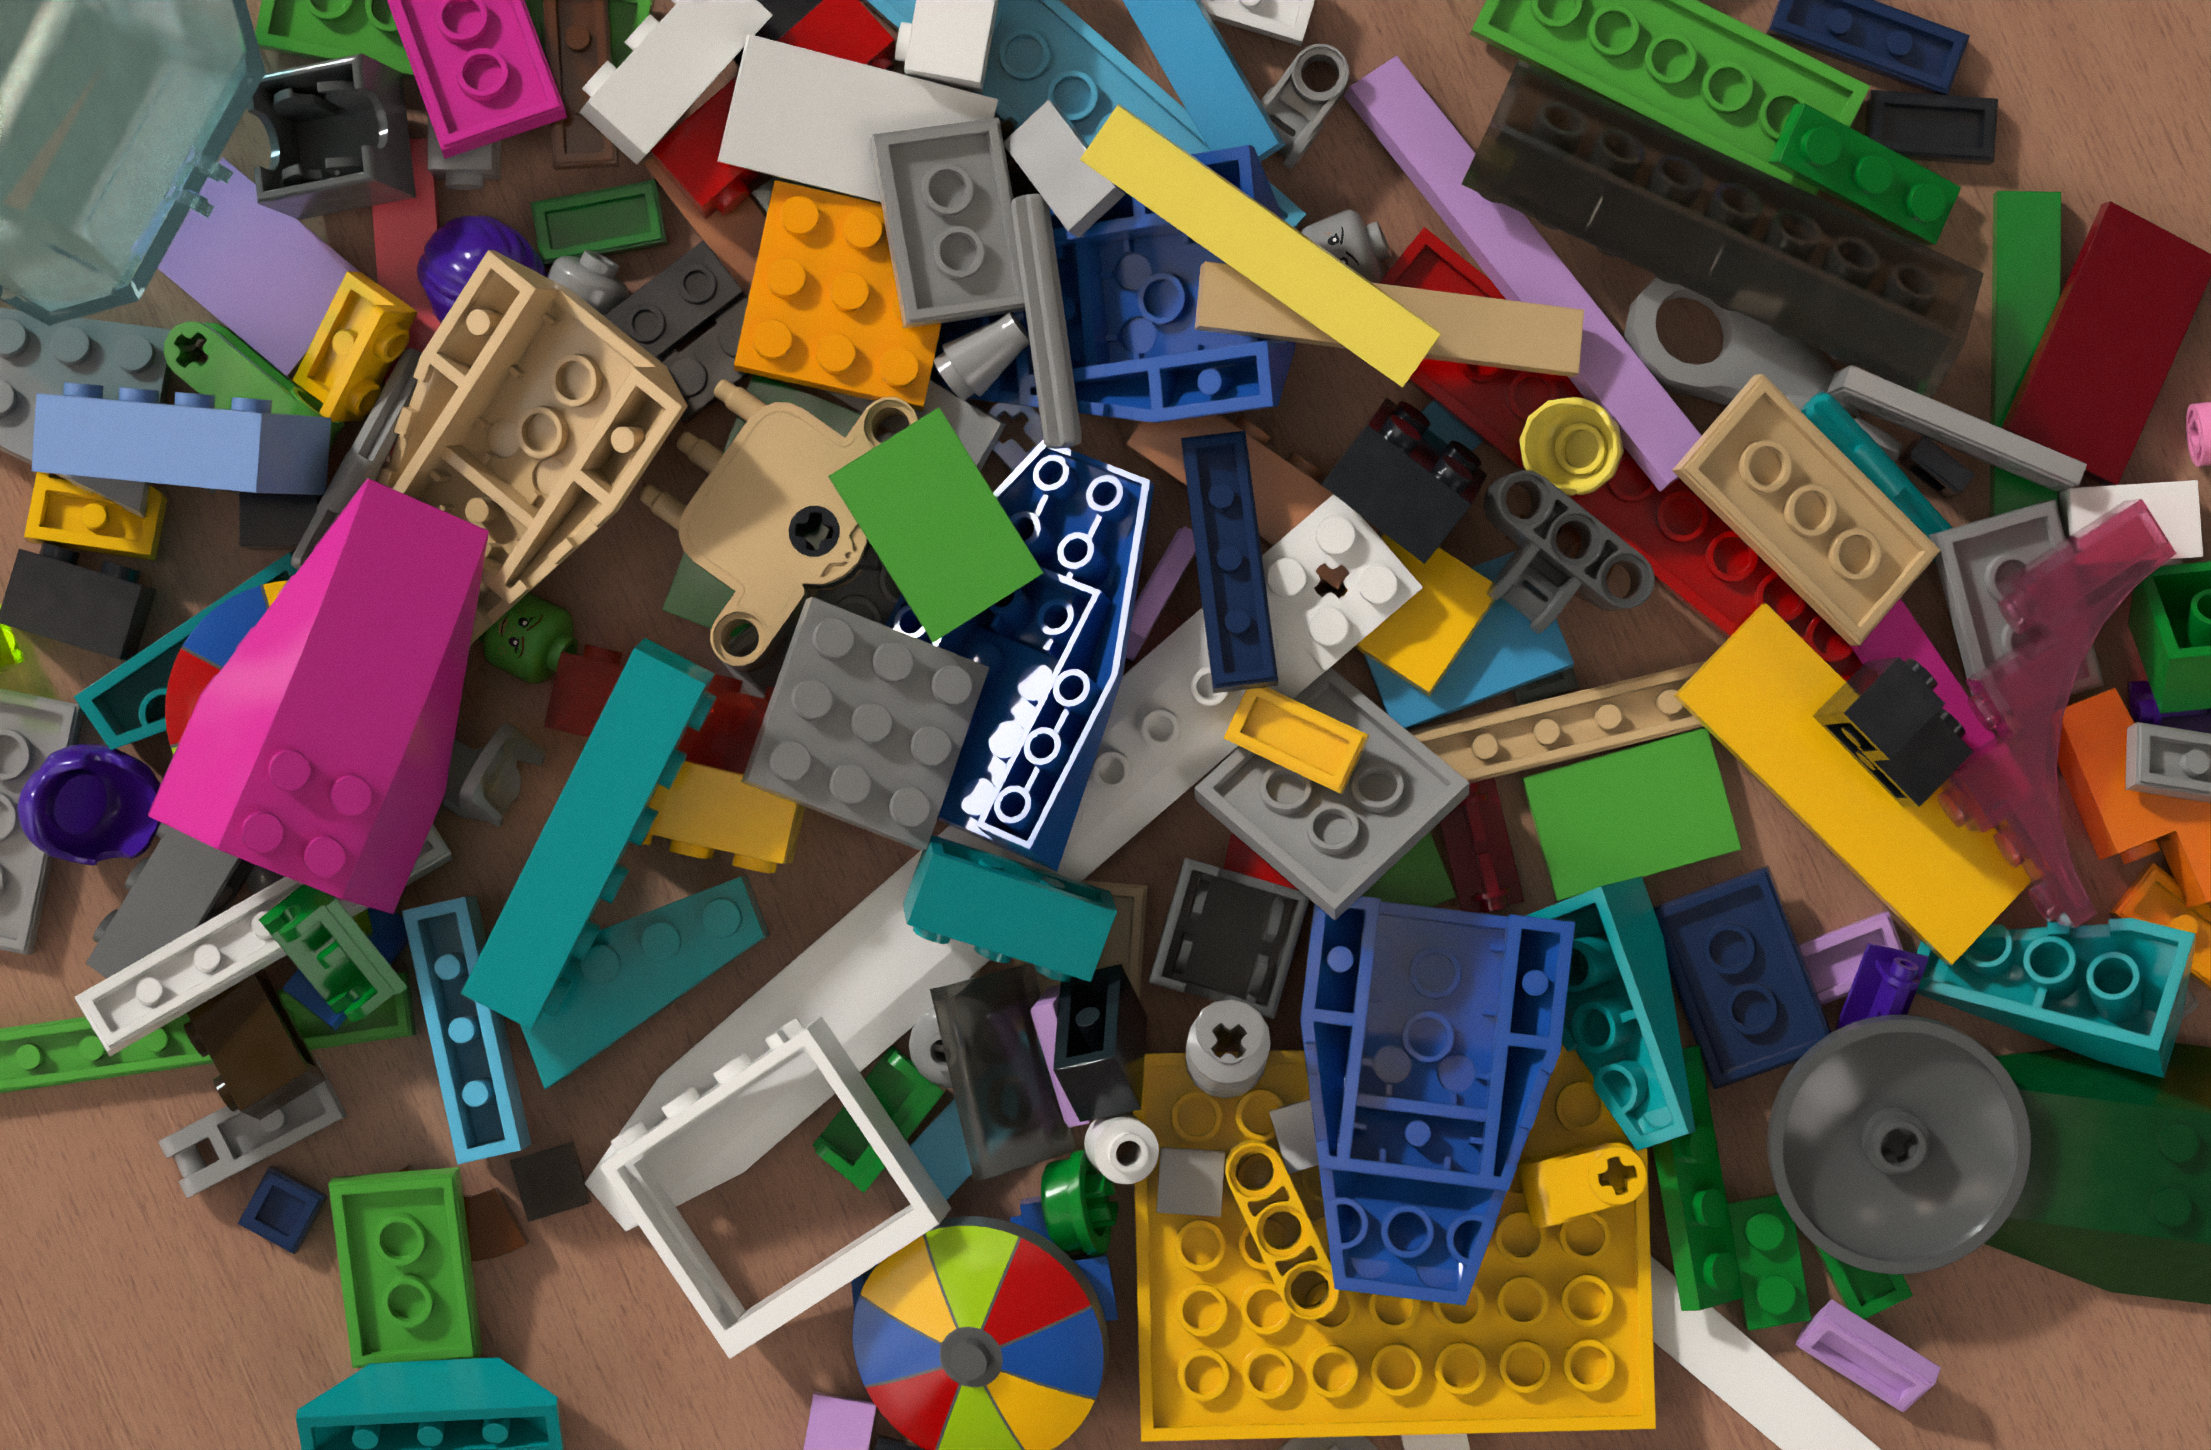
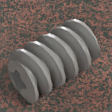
[1185,999,1271,1099]

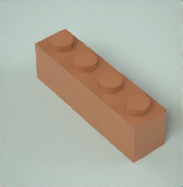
[1126,415,1379,592]

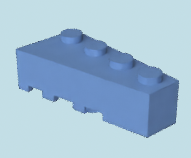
[31,382,331,495]

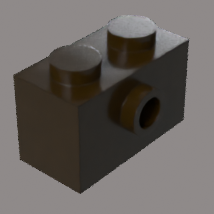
[184,969,326,1120]

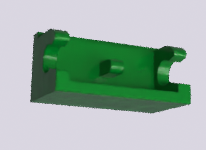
[258,884,408,1022]
[812,1045,947,1193]

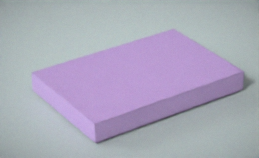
[141,157,360,379]

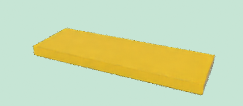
[1674,603,2039,965]

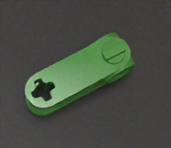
[164,321,345,451]

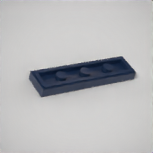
[1181,430,1278,693]

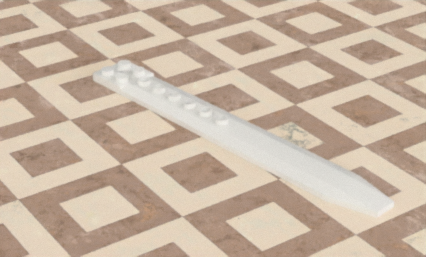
[584,494,1423,1231]

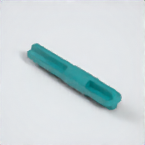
[1801,391,1953,565]

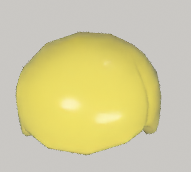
[1519,397,1624,496]

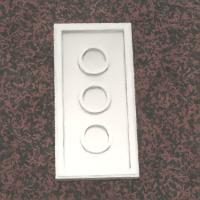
[717,34,998,203]

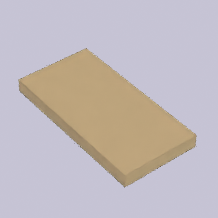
[1672,374,1941,646]

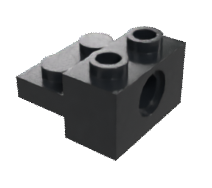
[604,240,751,425]

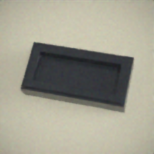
[1865,90,1998,165]

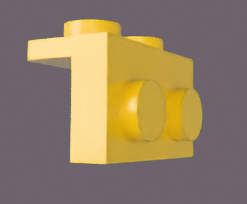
[292,271,418,422]

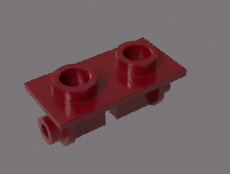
[1439,778,1525,913]

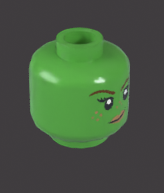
[478,592,578,684]

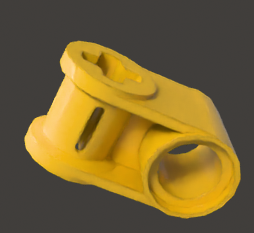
[1517,1142,1647,1228]

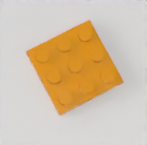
[734,180,942,412]

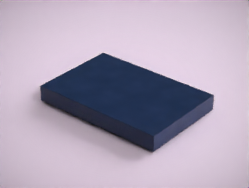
[1653,865,1832,1090]

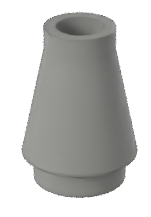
[934,311,1030,401]

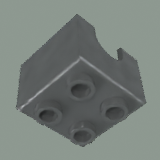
[244,53,416,220]
[1148,857,1309,1019]

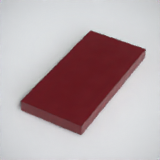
[2001,201,2211,486]

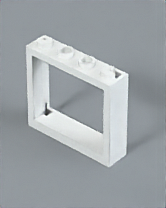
[599,1016,951,1359]

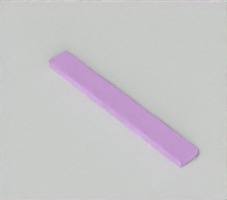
[1344,55,1702,492]

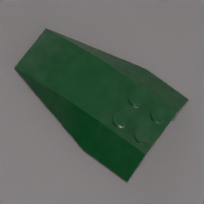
[1984,1043,2211,1305]

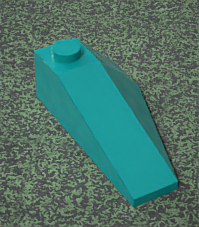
[1525,876,1696,1151]
[1916,918,2196,1078]

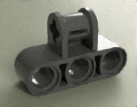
[1483,470,1655,635]

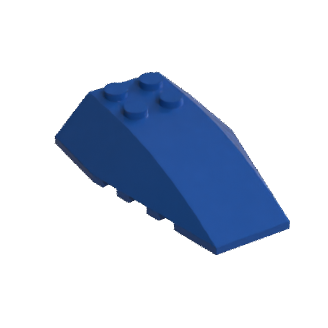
[930,145,1296,423]
[1300,896,1575,1305]

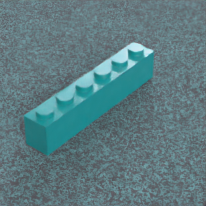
[460,638,717,1030]

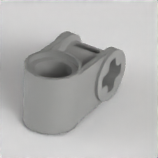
[1260,44,1349,170]

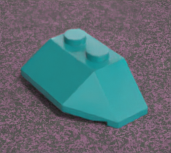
[296,1357,565,1450]

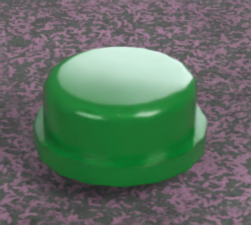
[1040,1149,1119,1256]

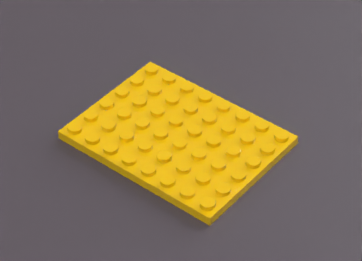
[1133,1043,1656,1442]

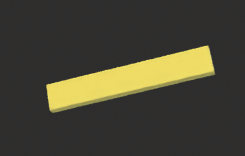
[1080,103,1441,388]

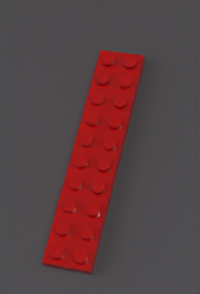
[1380,227,1922,682]

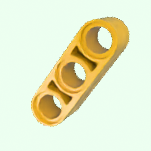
[1224,1139,1340,1320]

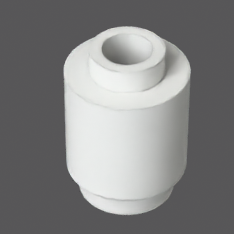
[1084,1112,1159,1184]

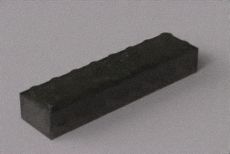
[1461,59,1984,399]

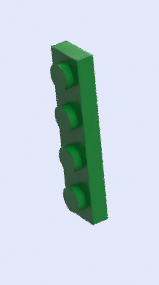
[1653,1045,1744,1311]

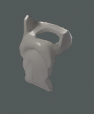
[443,722,546,828]

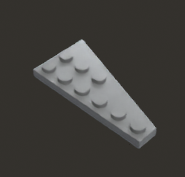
[0,308,172,518]

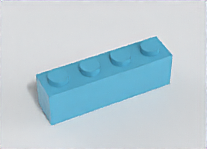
[402,896,531,1165]

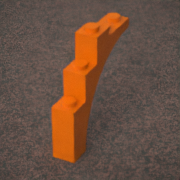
[2039,688,2211,909]

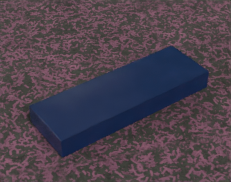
[1766,0,1970,95]

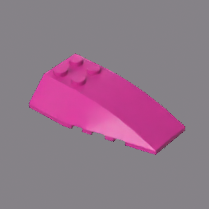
[148,478,489,914]

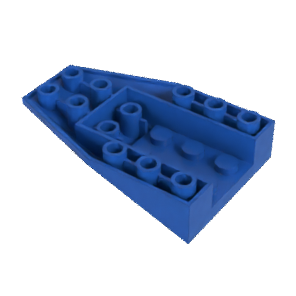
[885,440,1154,872]

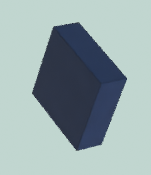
[238,1166,328,1254]

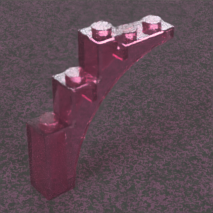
[1937,499,2177,928]

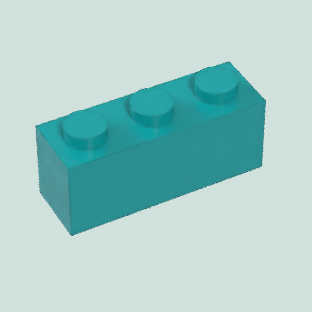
[903,835,1117,982]

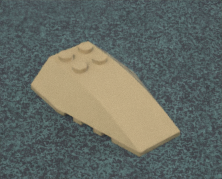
[376,250,688,645]

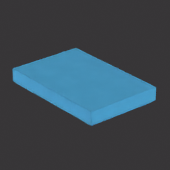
[1362,551,1574,730]

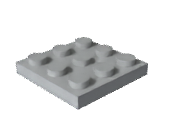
[741,597,989,850]
[1194,667,1470,920]

